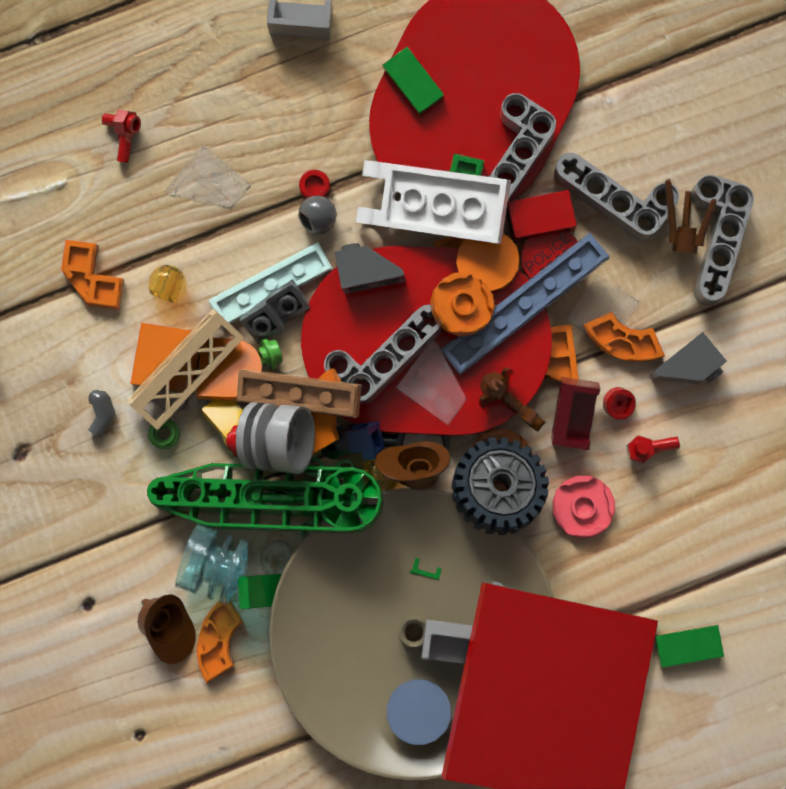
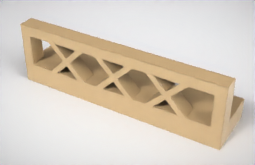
[126,309,244,430]

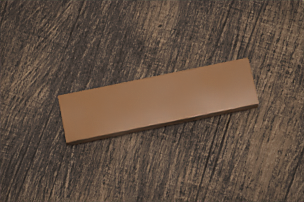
[236,369,362,418]

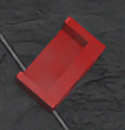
[506,190,577,244]

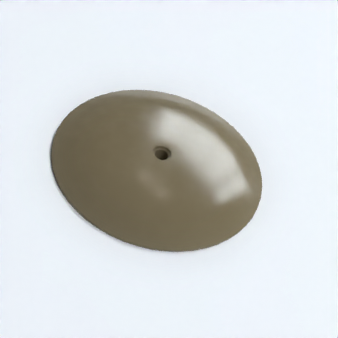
[269,488,554,780]

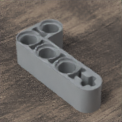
[489,93,556,202]
[554,153,679,241]
[691,175,754,305]
[324,305,443,404]

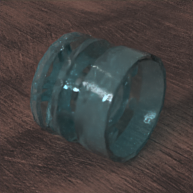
[175,524,250,605]

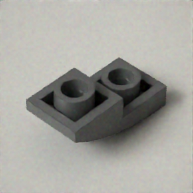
[240,279,310,344]

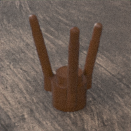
[665,179,717,254]

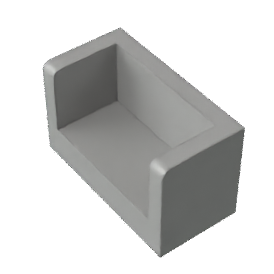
[267,0,333,40]
[421,619,473,664]

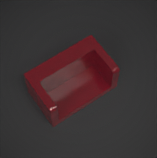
[551,377,601,450]

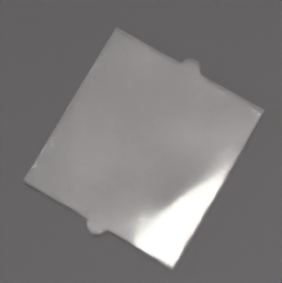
[567,274,640,337]

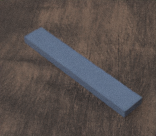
[441,233,610,376]

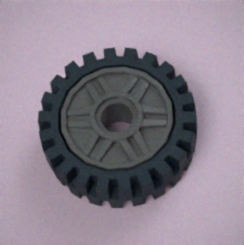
[451,437,549,536]

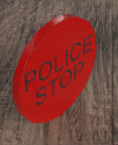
[521,230,578,279]

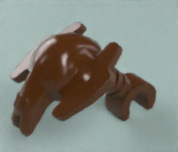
[479,367,546,432]

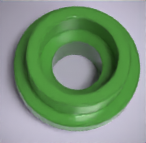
[257,339,283,370]
[148,419,180,449]

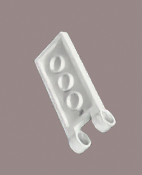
[356,160,511,244]

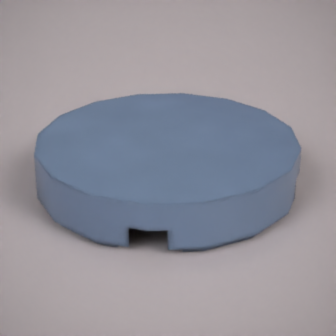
[387,679,451,745]

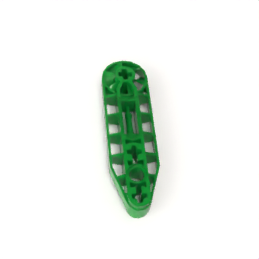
[147,463,384,534]

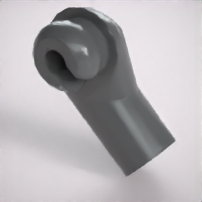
[88,389,115,438]

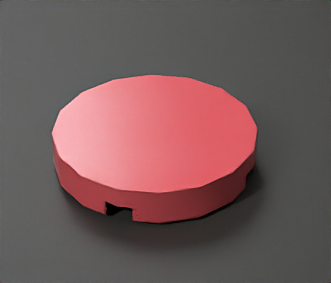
[552,475,615,538]

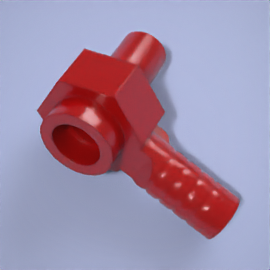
[102,110,141,163]
[626,435,680,464]

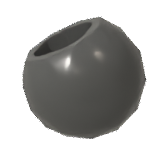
[298,195,337,234]

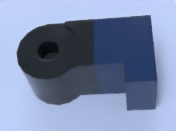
[321,421,385,461]

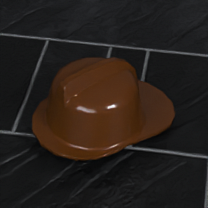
[375,441,450,490]
[137,594,196,664]

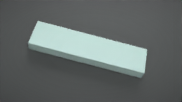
[208,242,333,328]

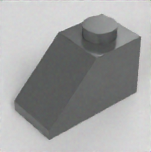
[335,243,406,294]
[650,332,727,384]

